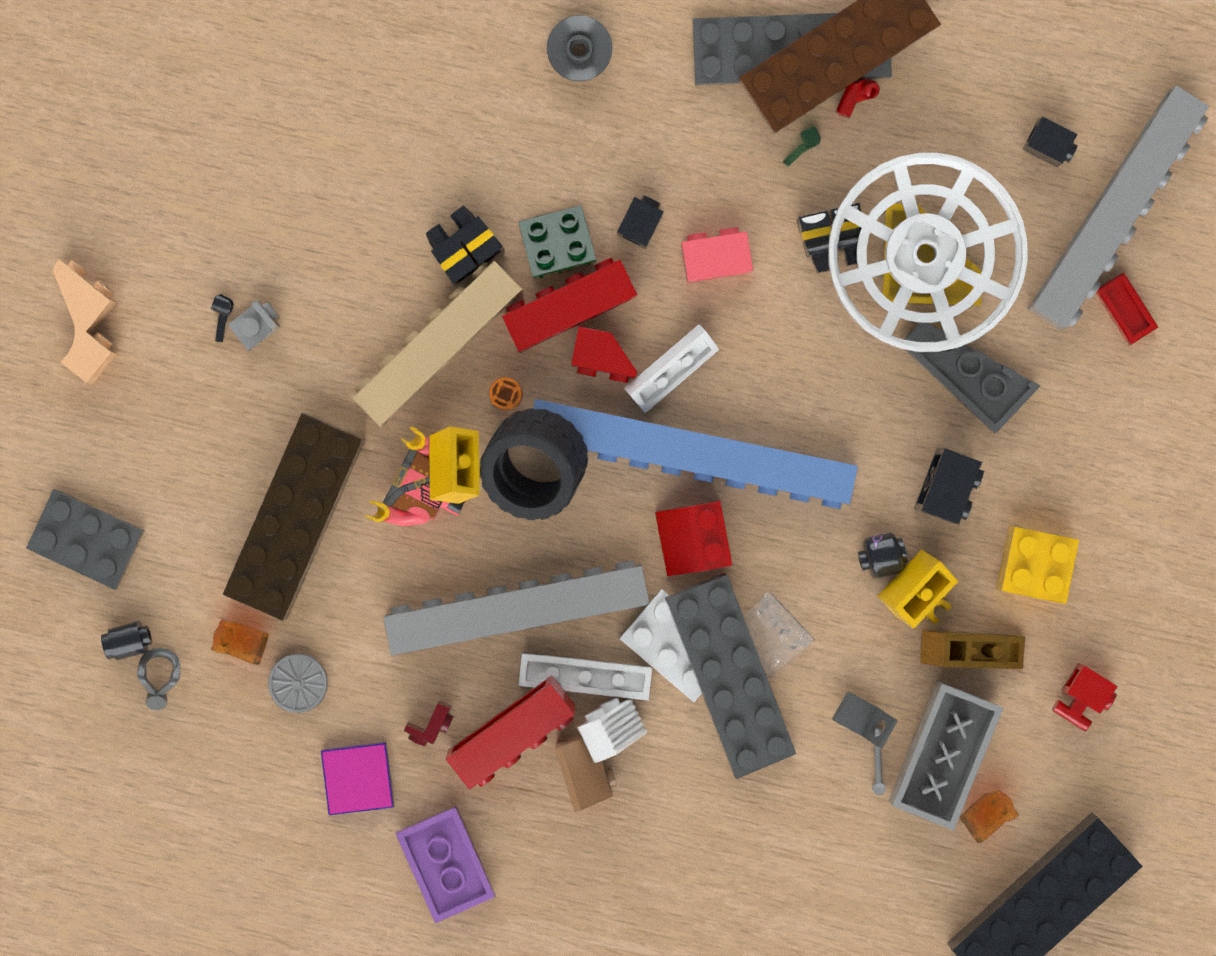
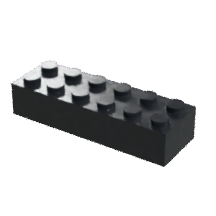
[947,812,1143,956]

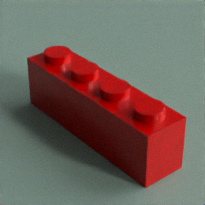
[502,258,638,353]
[445,675,576,790]

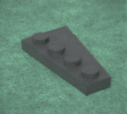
[904,323,1040,434]

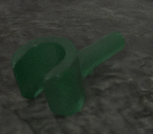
[783,126,821,167]

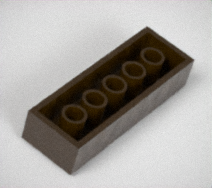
[222,413,365,621]

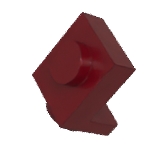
[404,701,454,746]

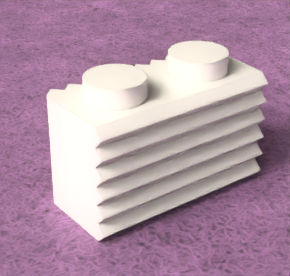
[577,698,647,763]

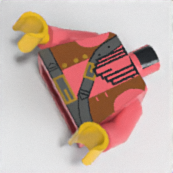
[365,426,466,527]

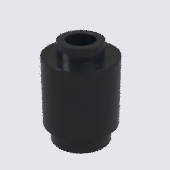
[101,621,152,661]

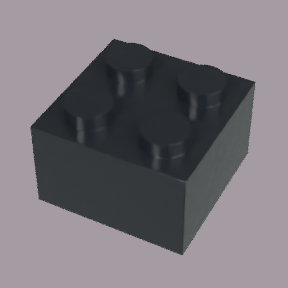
[914,448,984,525]

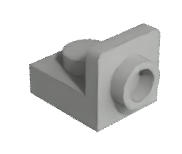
[228,300,280,351]

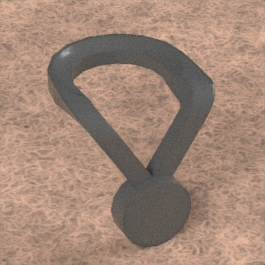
[137,648,180,710]

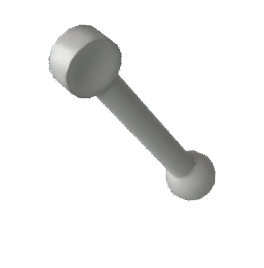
[872,727,886,795]

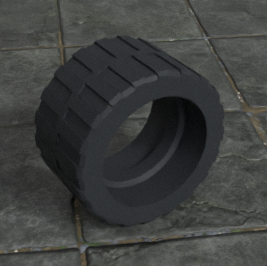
[479,408,588,520]

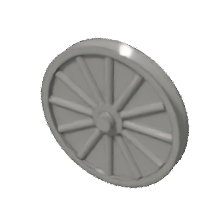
[268,654,328,713]

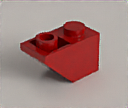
[571,326,637,383]

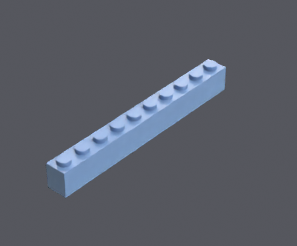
[533,399,858,509]

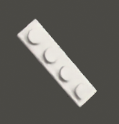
[518,652,652,700]

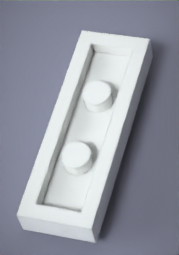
[624,325,720,413]

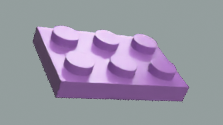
[396,806,496,923]

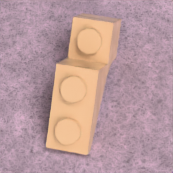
[53,259,117,384]

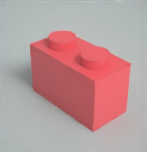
[681,227,753,283]

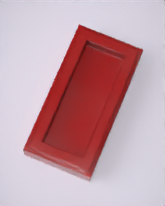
[1096,272,1159,345]

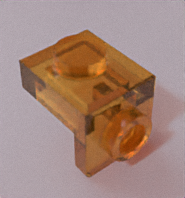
[211,620,269,665]
[959,790,1019,843]

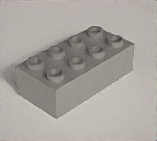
[888,680,1003,831]

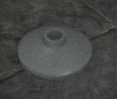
[547,15,612,82]

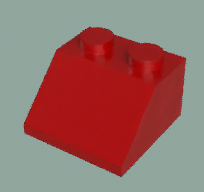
[655,500,733,576]

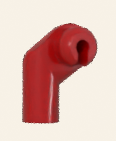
[835,78,880,118]

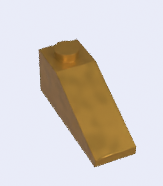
[920,630,1025,669]

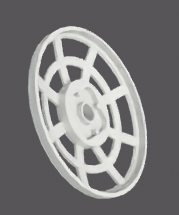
[828,153,1028,352]

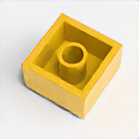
[996,526,1079,604]

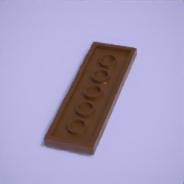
[739,0,941,134]

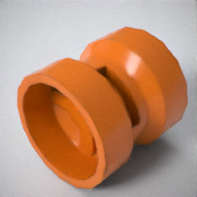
[489,377,523,411]

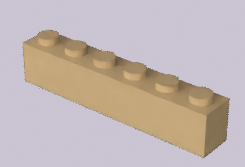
[352,261,523,427]

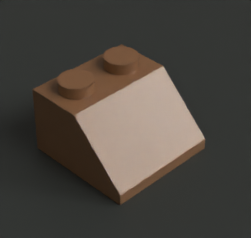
[555,734,617,812]

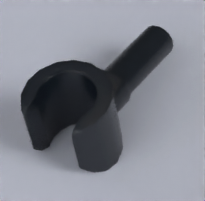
[211,294,234,342]

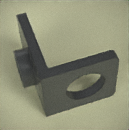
[832,692,897,748]

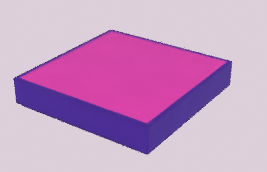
[321,742,394,816]

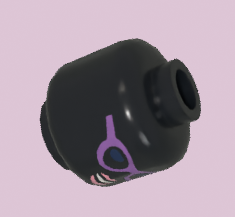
[858,532,908,579]

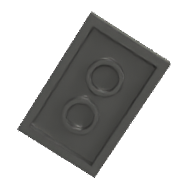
[26,489,145,590]

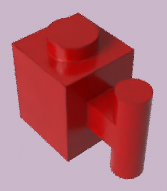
[1052,663,1118,732]

